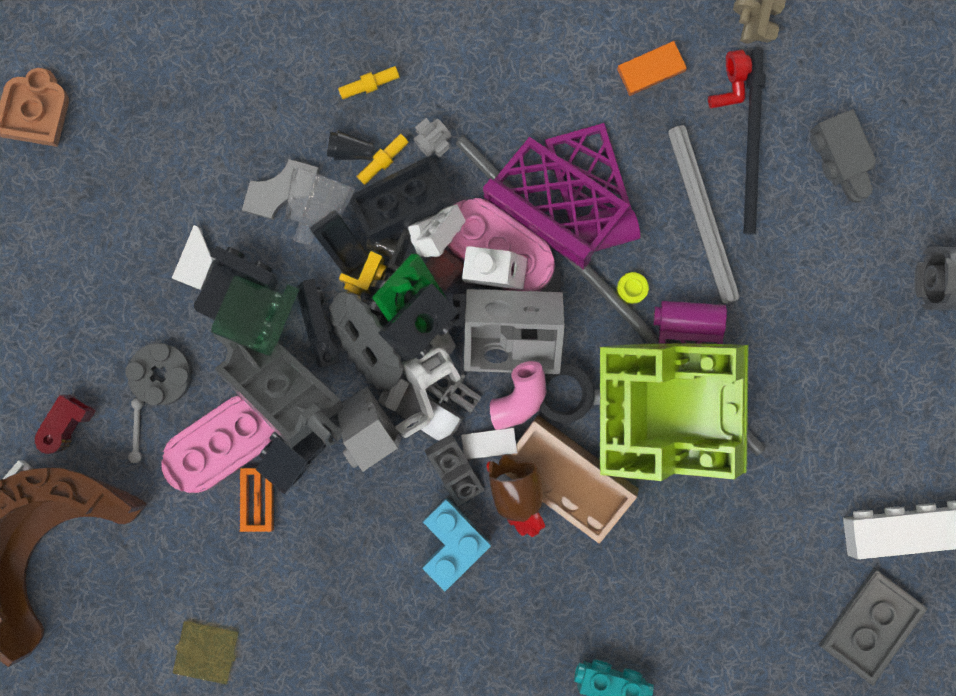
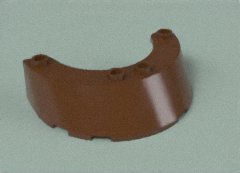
[0,468,147,667]

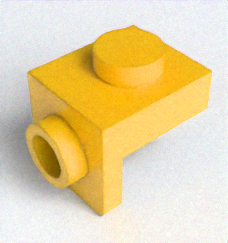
[339,251,387,296]

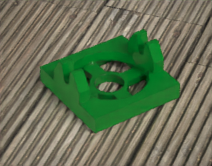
[372,254,447,333]

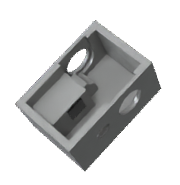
[464,289,565,374]

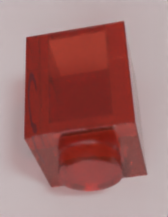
[425,249,464,294]

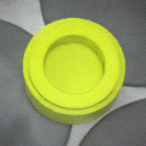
[617,272,649,304]

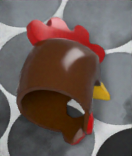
[486,454,545,537]

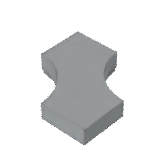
[242,159,320,220]

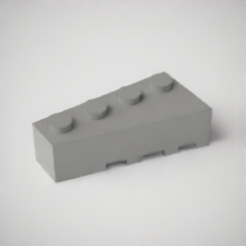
[337,386,402,472]

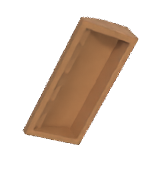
[505,415,639,544]

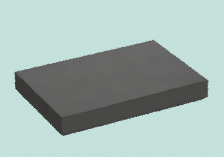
[819,569,928,686]

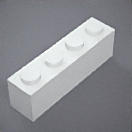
[843,501,956,559]

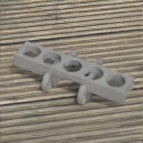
[422,359,482,413]

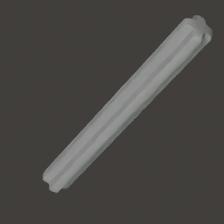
[668,125,740,304]

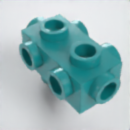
[574,659,654,696]

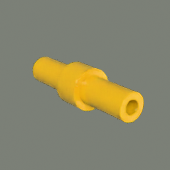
[338,66,400,100]
[356,134,409,185]

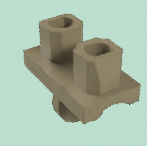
[733,0,786,44]

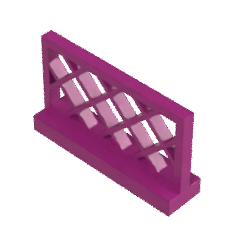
[483,137,630,270]

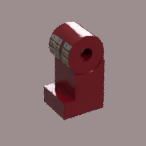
[34,395,96,454]

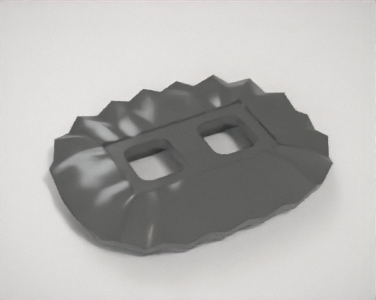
[329,291,404,391]

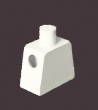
[462,246,528,290]

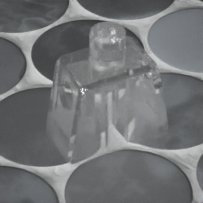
[285,167,355,247]

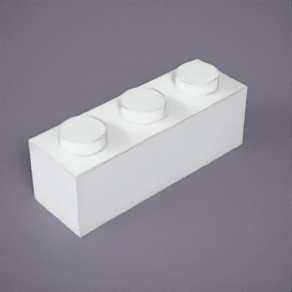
[416,205,466,257]

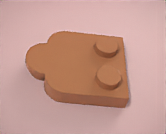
[0,68,69,147]

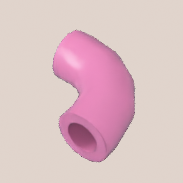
[490,361,547,430]

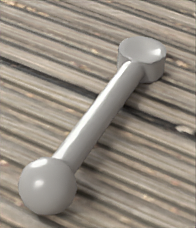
[128,398,144,463]

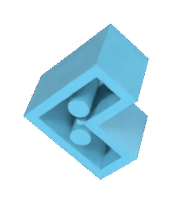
[422,497,491,591]

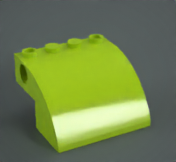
[600,343,749,481]

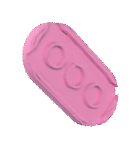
[447,198,555,292]
[162,396,274,493]

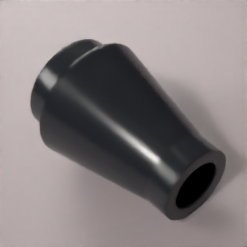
[327,130,373,161]

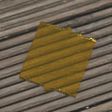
[173,621,239,685]

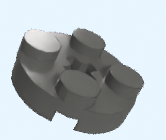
[125,343,192,405]

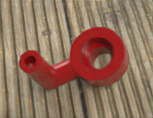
[708,49,752,109]

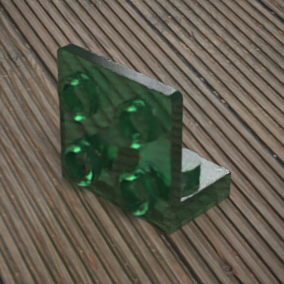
[211,276,299,356]

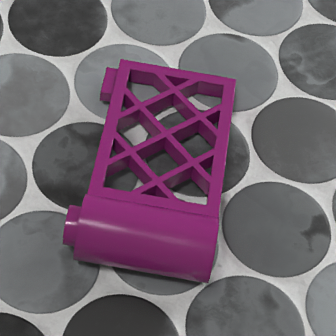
[544,123,641,252]
[653,301,727,344]

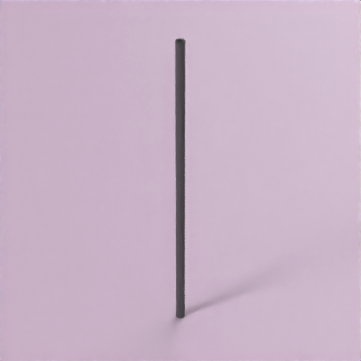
[455,135,766,456]

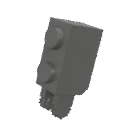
[810,109,876,203]

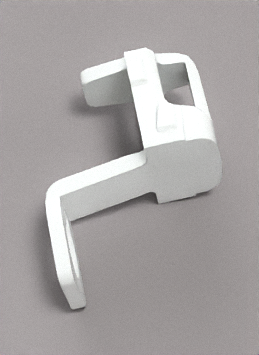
[395,346,461,438]

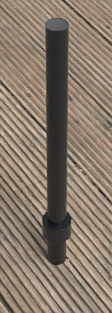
[743,49,766,235]

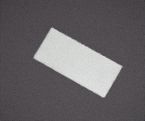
[461,428,517,459]

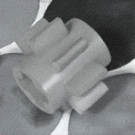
[413,118,452,157]

